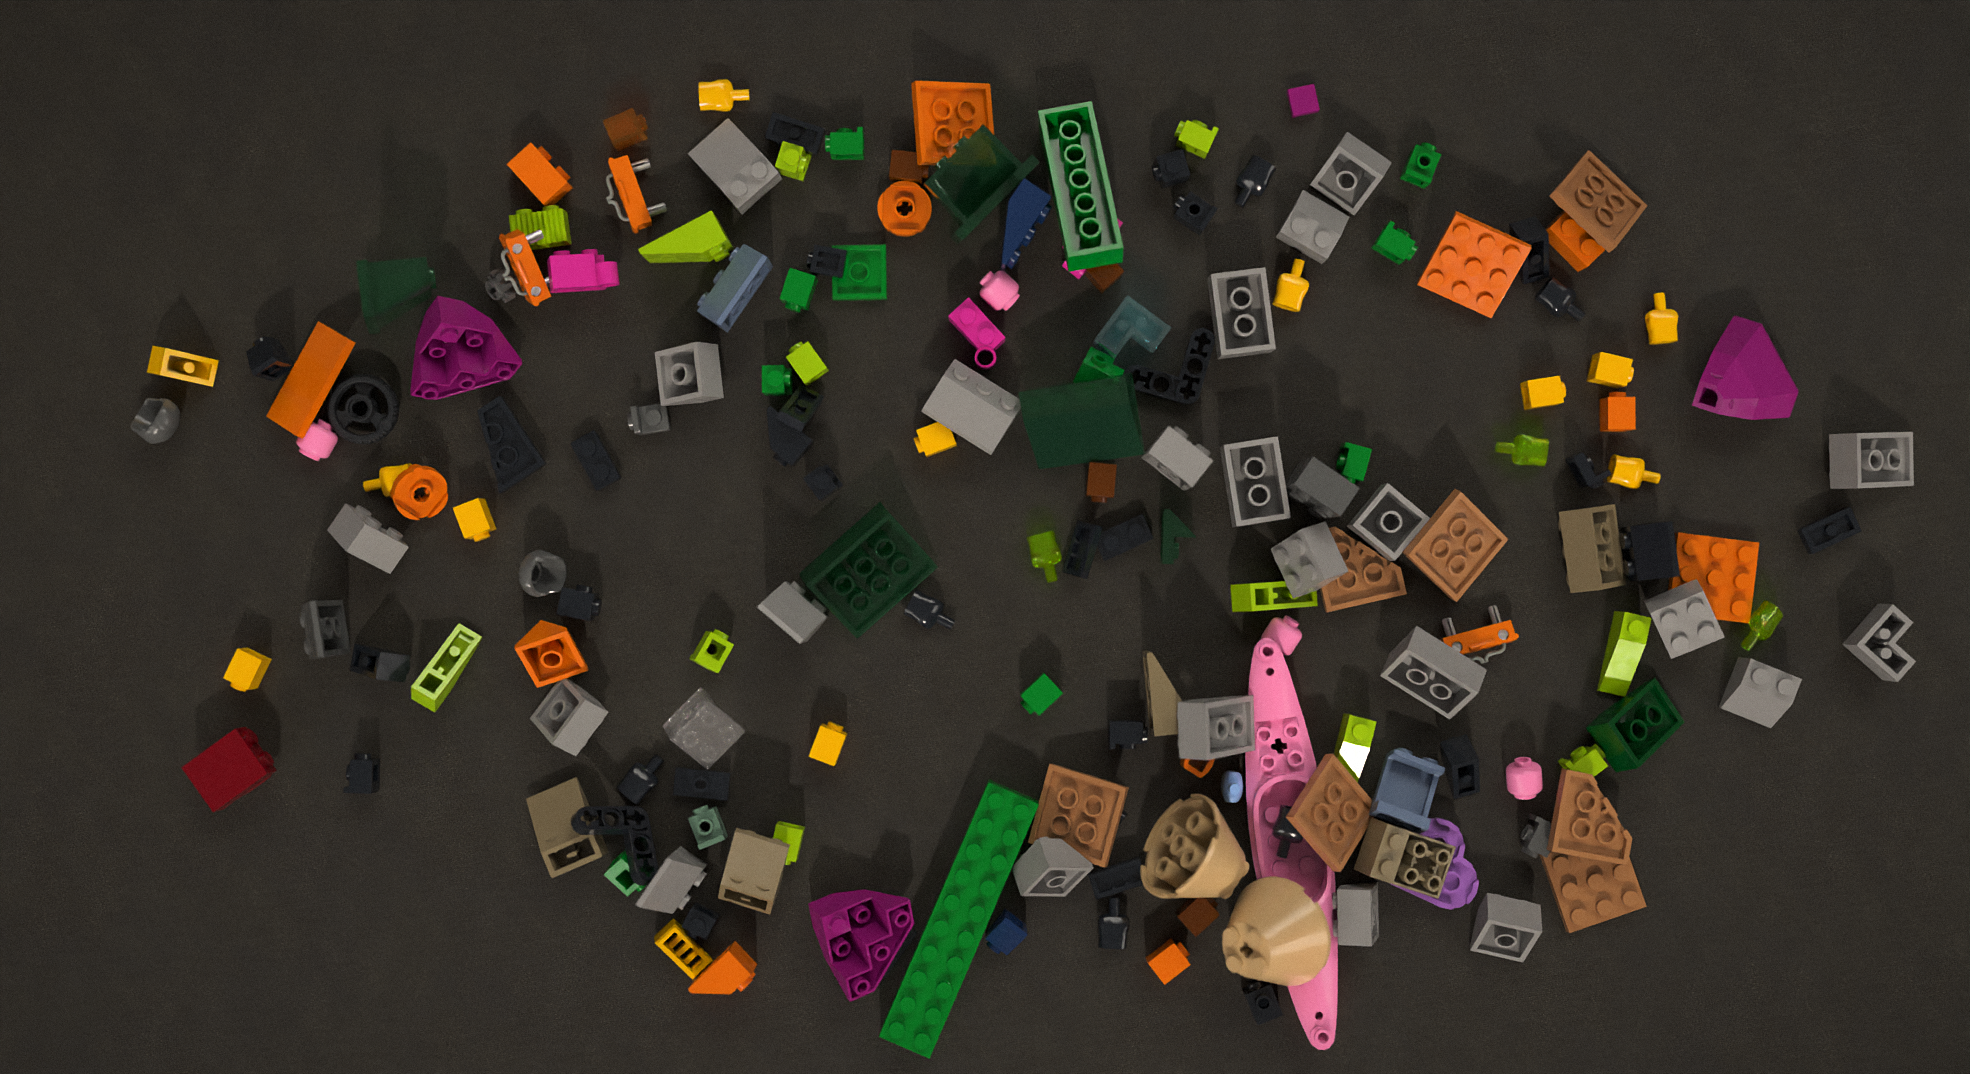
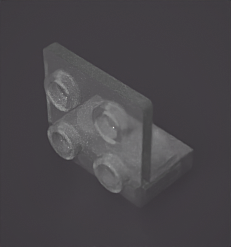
[662,687,745,769]

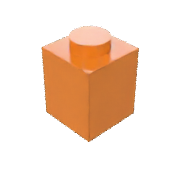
[1600,392,1636,432]
[1146,938,1191,985]

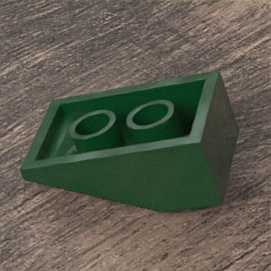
[1586,678,1684,772]

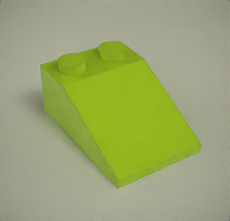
[638,210,734,263]

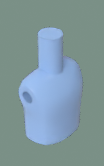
[1221,770,1243,803]

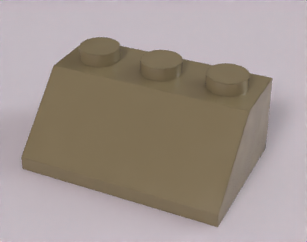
[1558,504,1626,593]

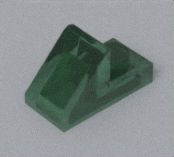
[1160,509,1196,564]

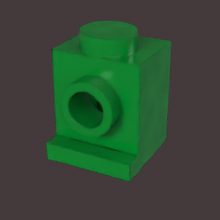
[825,127,864,160]
[1400,143,1441,189]
[1372,220,1418,265]
[762,365,793,396]
[1336,442,1372,484]
[604,849,648,897]

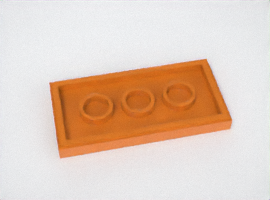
[266,321,356,439]

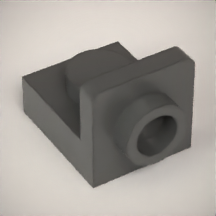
[627,403,671,435]

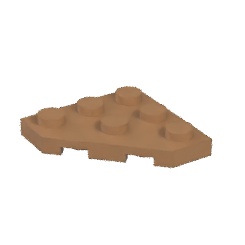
[1320,527,1407,612]
[1547,769,1632,866]

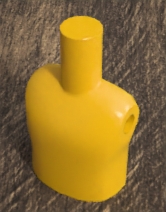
[699,79,750,112]
[1272,259,1309,312]
[1645,293,1678,344]
[1607,454,1661,489]
[363,463,417,497]

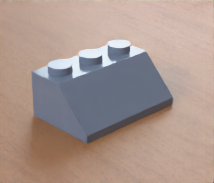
[697,244,773,333]

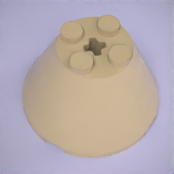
[1140,794,1249,899]
[1222,876,1331,986]

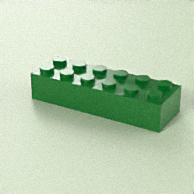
[1038,101,1123,272]

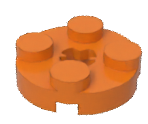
[877,181,932,237]
[390,464,448,520]

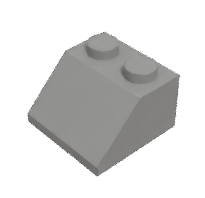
[1310,132,1392,215]
[1276,190,1349,264]
[655,342,724,406]
[1719,657,1802,728]
[530,678,608,756]
[1012,837,1093,897]
[1332,882,1379,946]
[1470,893,1542,962]

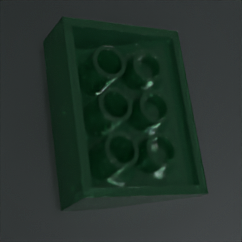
[1018,372,1145,469]
[799,502,938,639]

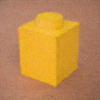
[1587,352,1634,388]
[1520,376,1566,410]
[913,422,957,457]
[453,498,496,542]
[223,647,272,692]
[808,721,848,766]

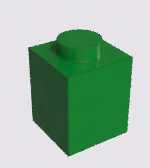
[779,268,818,313]
[1020,672,1063,716]

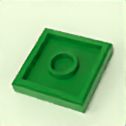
[832,244,887,301]

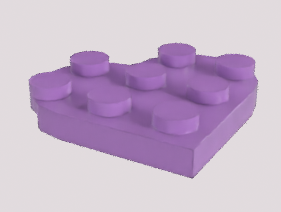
[1390,817,1479,910]

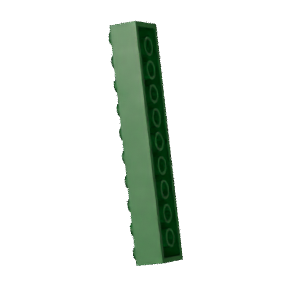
[879,779,1039,1059]

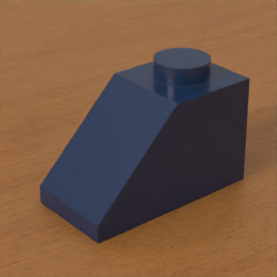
[985,908,1028,955]

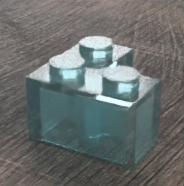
[1093,295,1171,359]

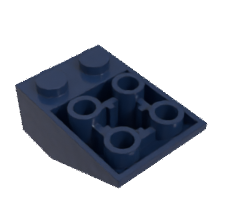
[1000,178,1052,271]

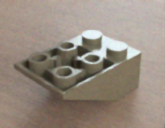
[526,777,609,878]
[1354,817,1456,899]
[718,828,790,915]

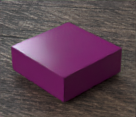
[1286,84,1320,118]

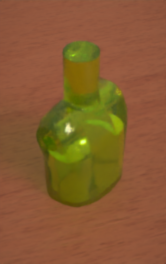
[1495,434,1549,467]
[1026,530,1062,583]
[1740,600,1783,651]

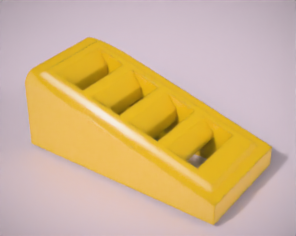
[654,918,713,980]

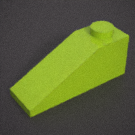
[1230,581,1318,612]
[1597,611,1652,697]
[411,623,482,712]
[1334,713,1376,783]

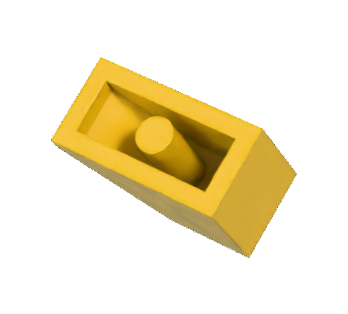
[147,346,219,387]

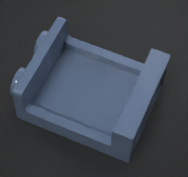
[1369,748,1445,834]

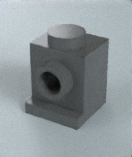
[1520,813,1552,858]

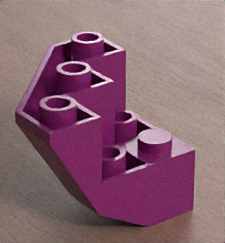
[410,296,522,400]
[1692,315,1799,420]
[808,889,914,1002]

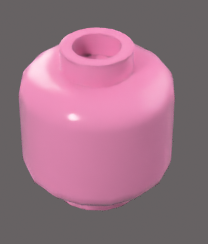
[979,270,1020,311]
[296,419,339,461]
[1261,615,1302,656]
[1505,757,1543,800]

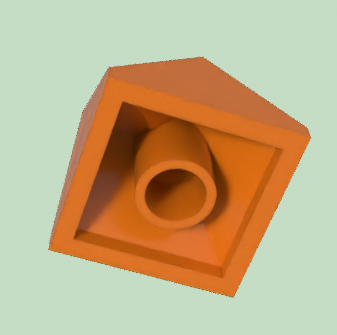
[515,620,588,688]

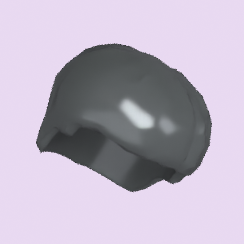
[131,397,181,444]
[518,550,567,597]

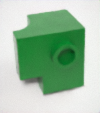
[1070,347,1124,401]

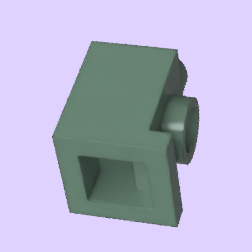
[688,804,728,850]

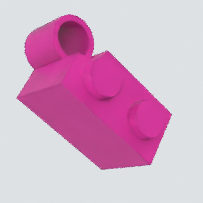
[547,249,620,293]
[948,297,1006,370]

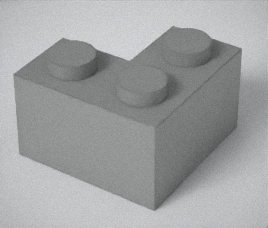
[327,504,409,574]
[1843,604,1916,682]

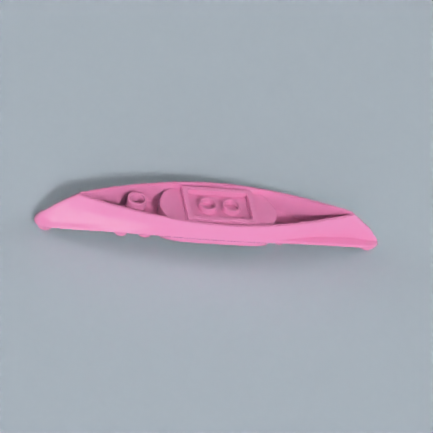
[1245,638,1338,1050]

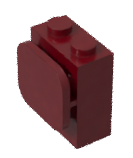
[181,727,277,812]

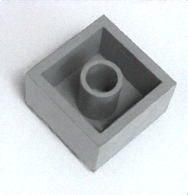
[1347,483,1430,561]
[1271,521,1349,598]
[1644,579,1724,659]

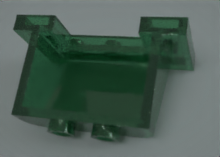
[924,124,1040,245]
[356,257,436,334]

